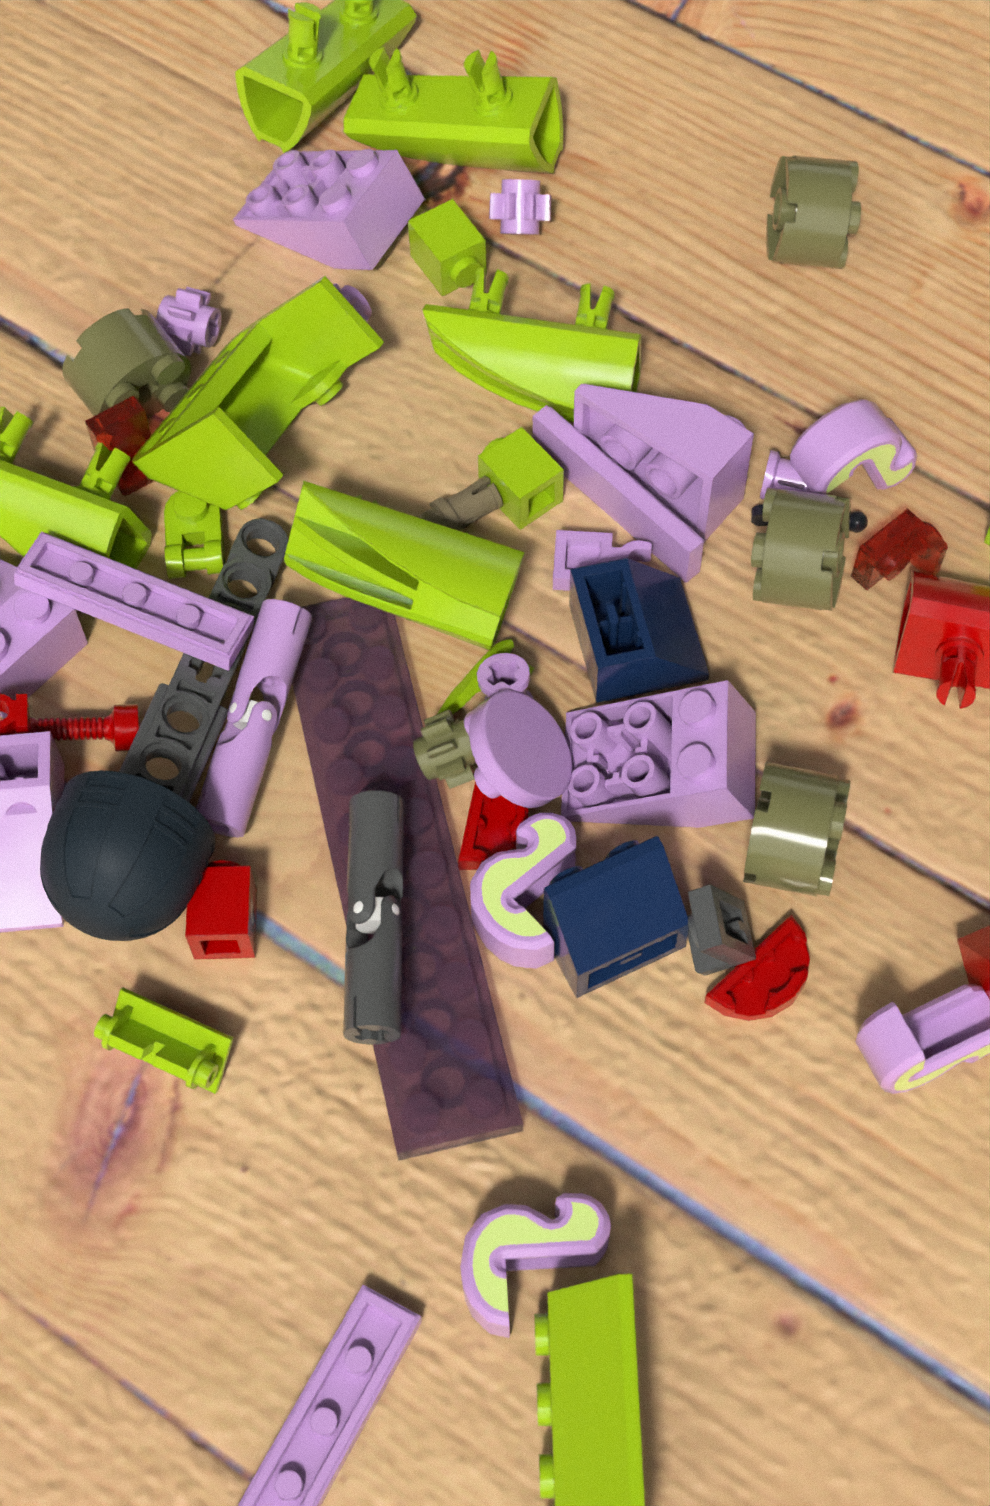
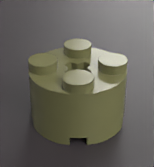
[766,155,861,269]
[62,308,191,440]
[751,488,851,611]
[743,762,851,896]

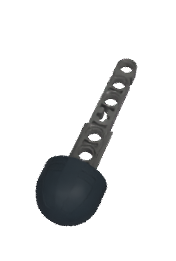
[40,519,288,941]

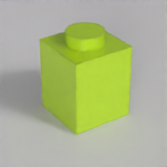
[408,199,486,297]
[478,427,564,530]

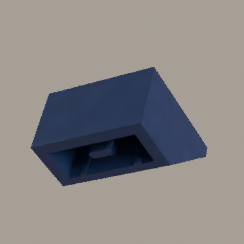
[569,558,710,703]
[543,835,689,998]

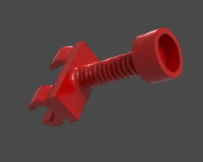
[0,693,139,751]

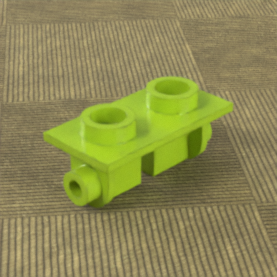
[94,987,234,1094]

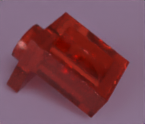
[85,395,153,496]
[851,508,948,591]

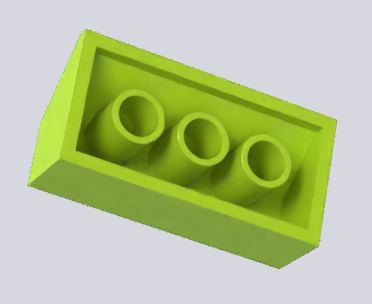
[534,1274,645,1506]

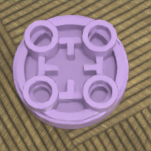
[464,690,572,808]

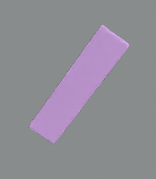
[533,405,704,583]
[14,531,254,671]
[238,1285,422,1506]

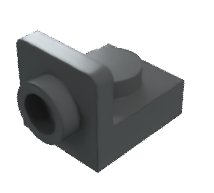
[688,884,756,976]

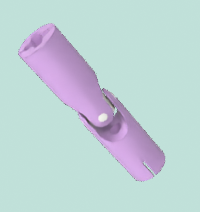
[196,599,312,838]

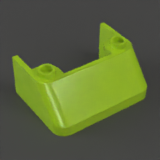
[132,276,384,510]

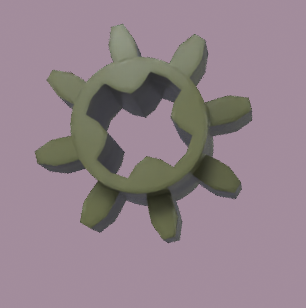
[413,710,478,789]

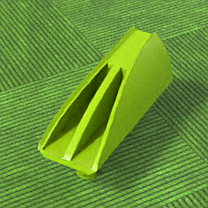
[235,0,417,153]
[343,47,563,174]
[422,267,642,422]
[0,406,152,569]
[284,481,525,651]

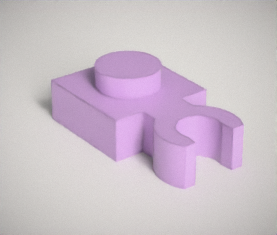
[553,530,652,591]

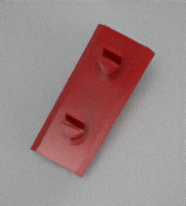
[892,571,990,709]

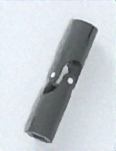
[343,791,404,1045]

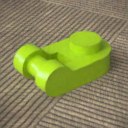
[164,491,225,579]

